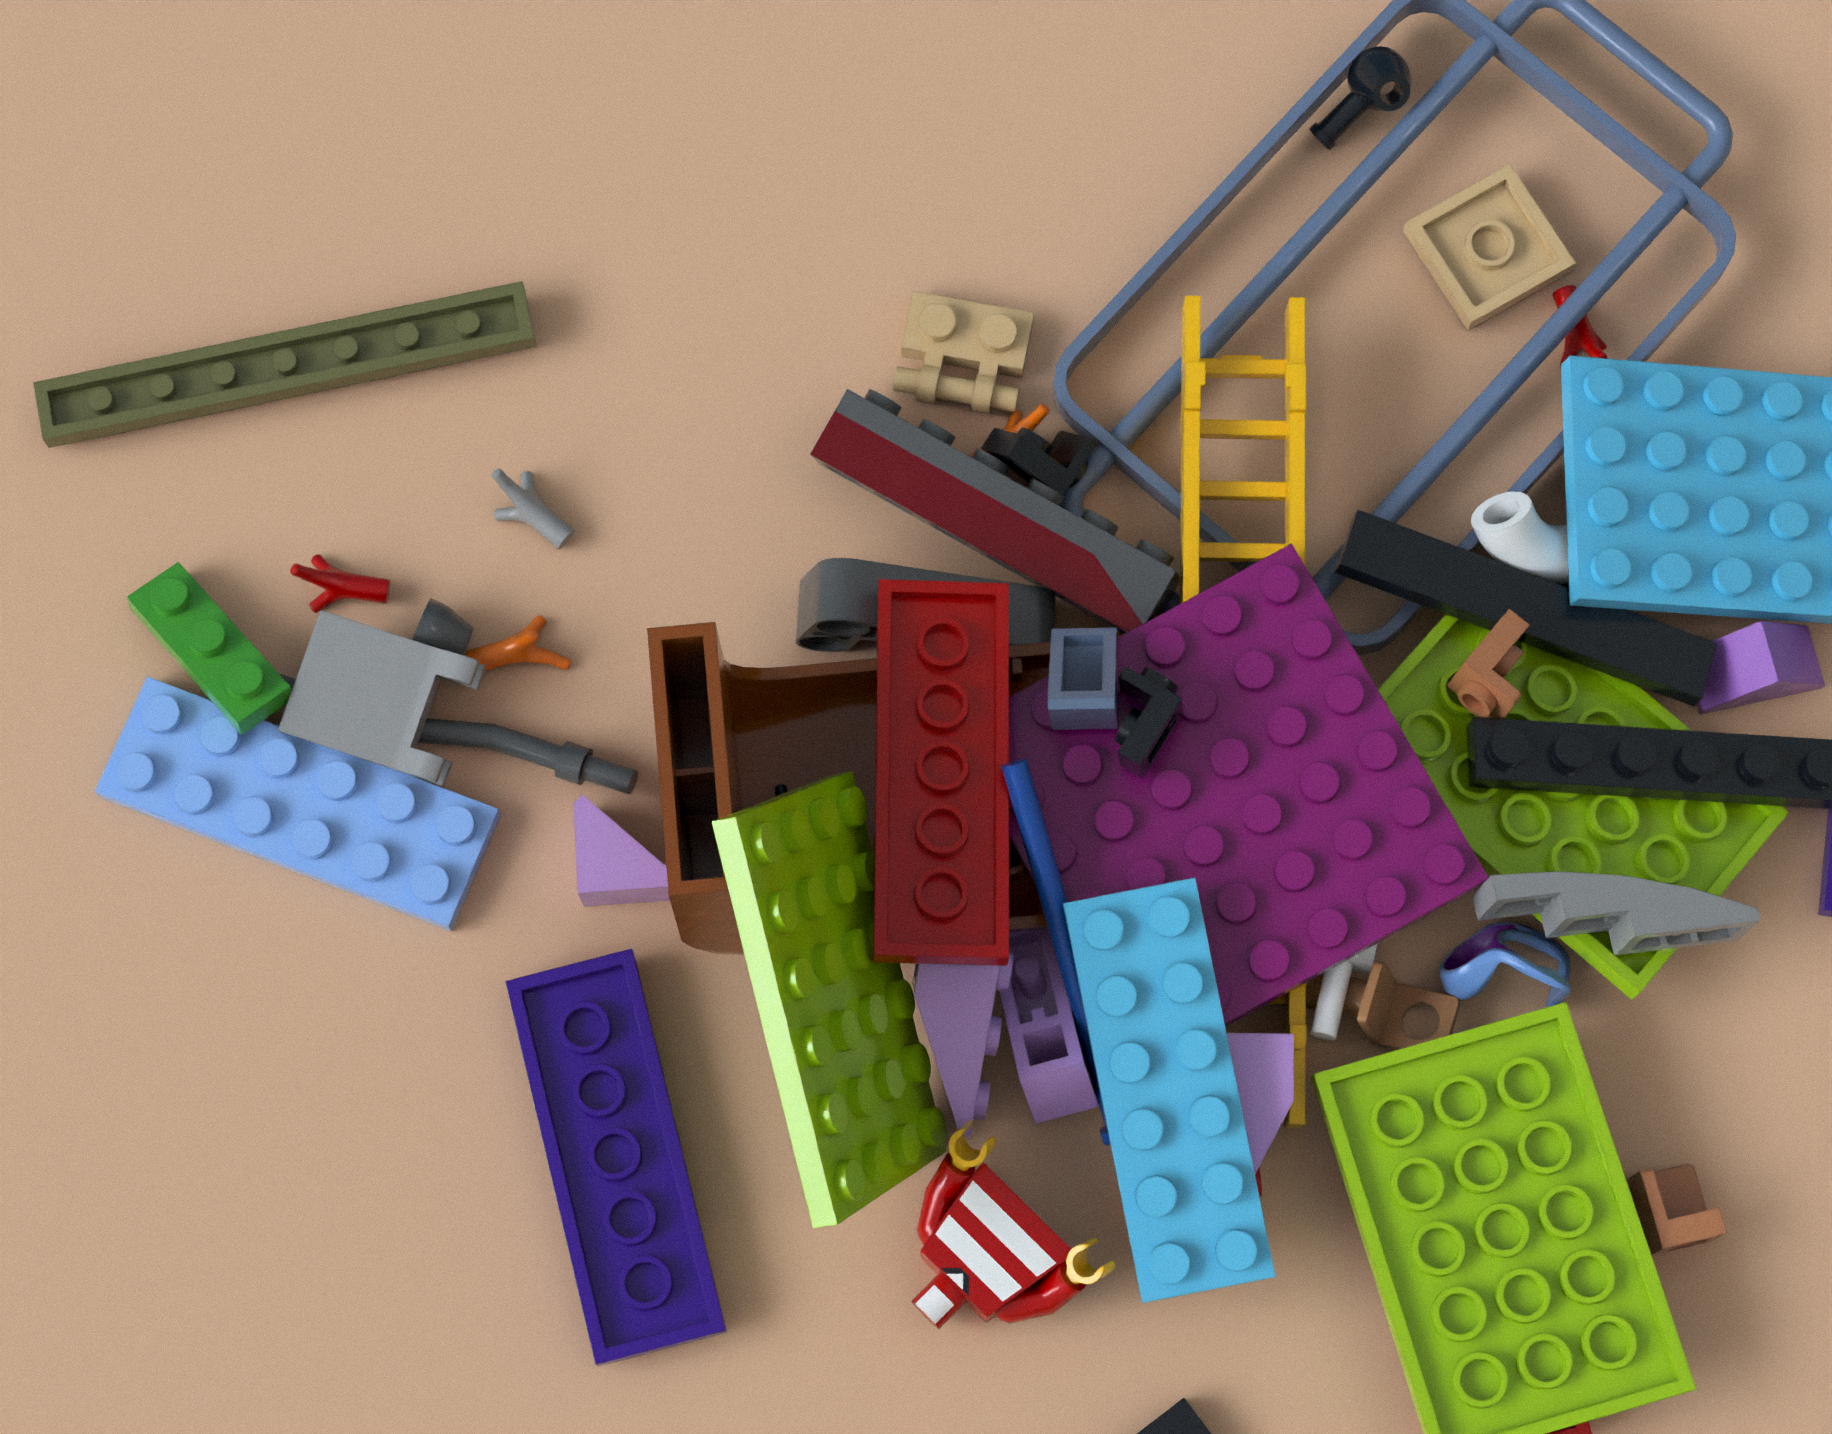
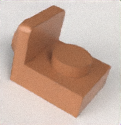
[1447,609,1529,719]

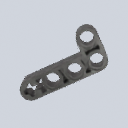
[796,558,1056,652]

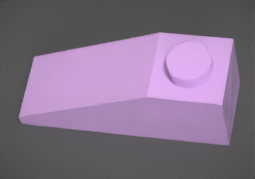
[999,928,1099,1124]

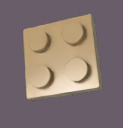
[1403,163,1576,331]

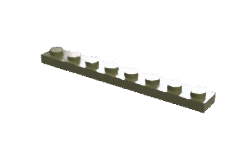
[33,281,537,448]

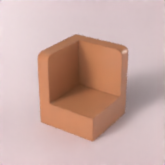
[1627,1164,1727,1256]

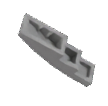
[1472,871,1761,956]

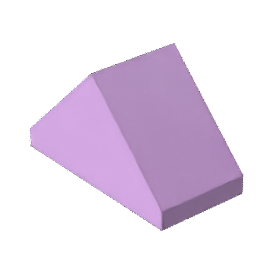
[573,794,670,906]

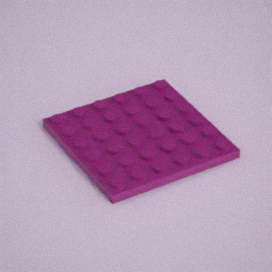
[1009,543,1489,1027]

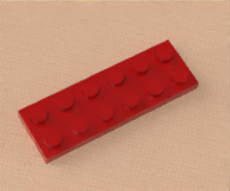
[873,579,1009,966]

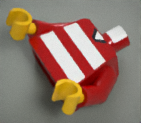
[911,1121,1115,1330]

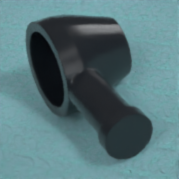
[1309,46,1411,150]

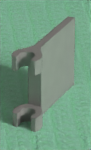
[278,610,486,787]

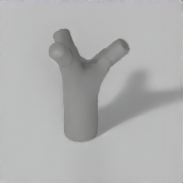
[492,469,575,549]

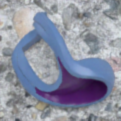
[1439,922,1571,1007]

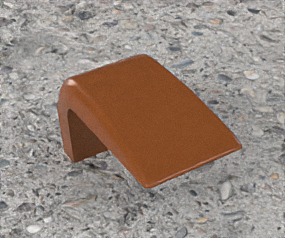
[647,622,1122,955]

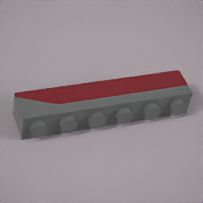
[810,389,1180,634]

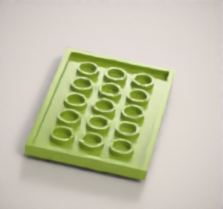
[1378,614,1789,1000]
[712,771,947,1228]
[1311,1002,1696,1434]

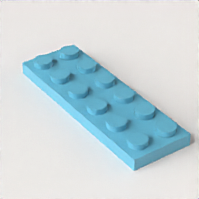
[1063,878,1276,1303]

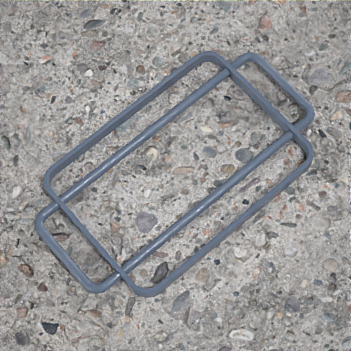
[1053,0,1736,656]

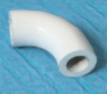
[1471,491,1569,587]

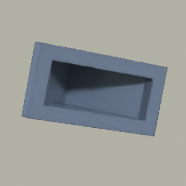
[1048,627,1118,730]

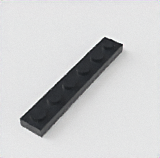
[1466,717,1832,809]

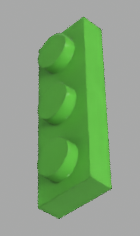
[127,562,292,735]

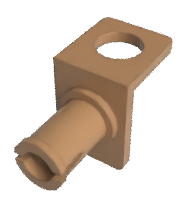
[1306,960,1460,1050]

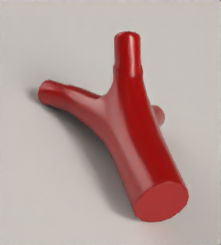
[1552,285,1607,369]
[290,554,390,613]

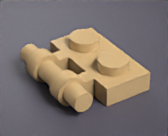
[893,291,1034,414]

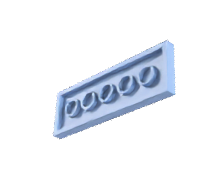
[95,676,501,931]

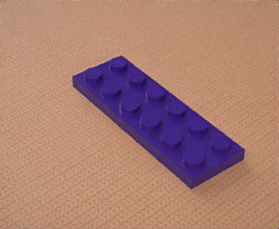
[506,949,727,1367]

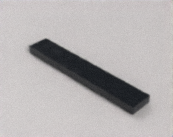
[1335,510,1717,706]

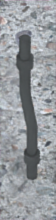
[279,673,638,795]

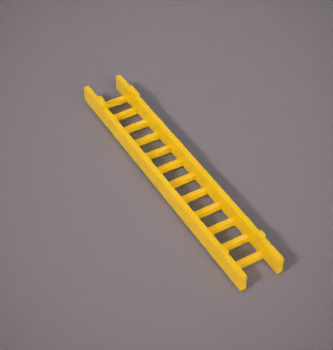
[1180,295,1307,1128]

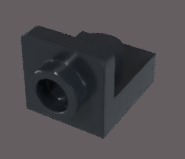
[981,427,1095,496]
[1115,666,1184,779]

